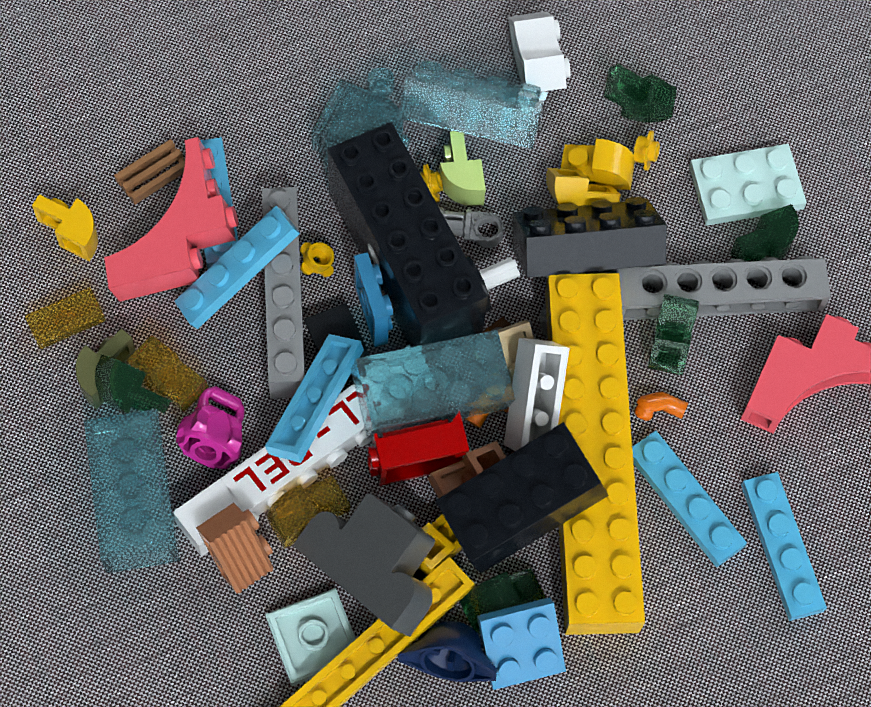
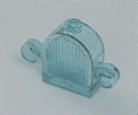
[311,67,411,175]

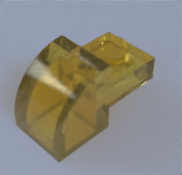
[127,335,209,412]
[267,475,350,548]

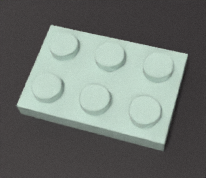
[689,144,807,226]

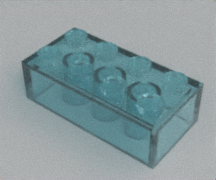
[398,61,548,149]
[351,330,515,439]
[84,409,181,573]

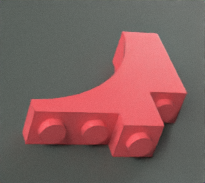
[104,137,239,302]
[741,314,871,434]

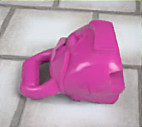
[176,386,245,469]

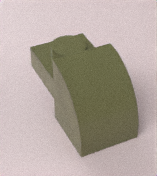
[75,328,136,410]

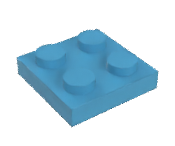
[354,252,393,347]
[477,597,566,690]

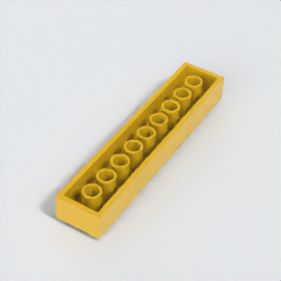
[545,273,645,635]

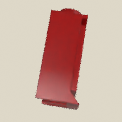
[367,410,469,486]

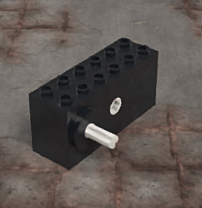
[327,122,520,363]

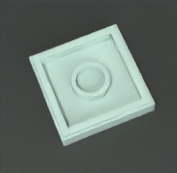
[265,588,356,686]

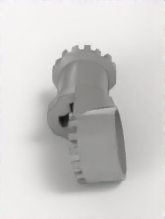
[439,207,504,248]

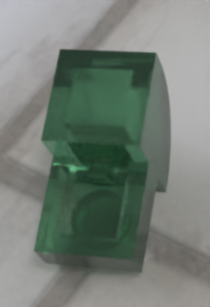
[604,64,677,123]
[730,204,799,262]
[648,294,699,376]
[95,354,171,415]
[459,567,546,633]

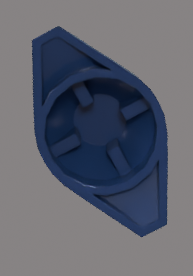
[398,621,497,682]

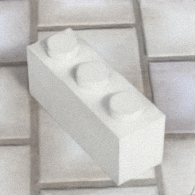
[504,338,569,451]

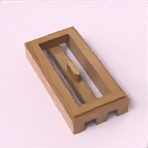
[114,139,185,205]

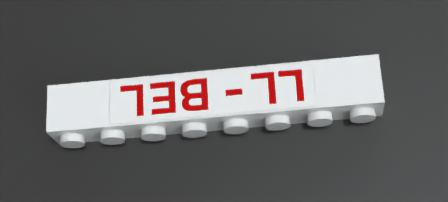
[173,345,436,557]

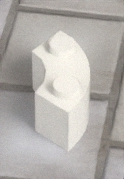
[508,11,570,94]

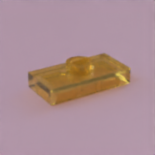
[25,287,106,350]

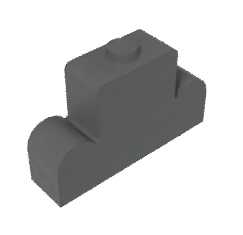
[293,494,435,637]

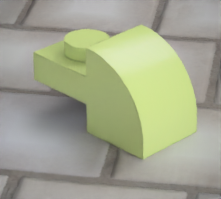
[439,130,486,206]

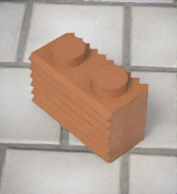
[196,503,274,593]

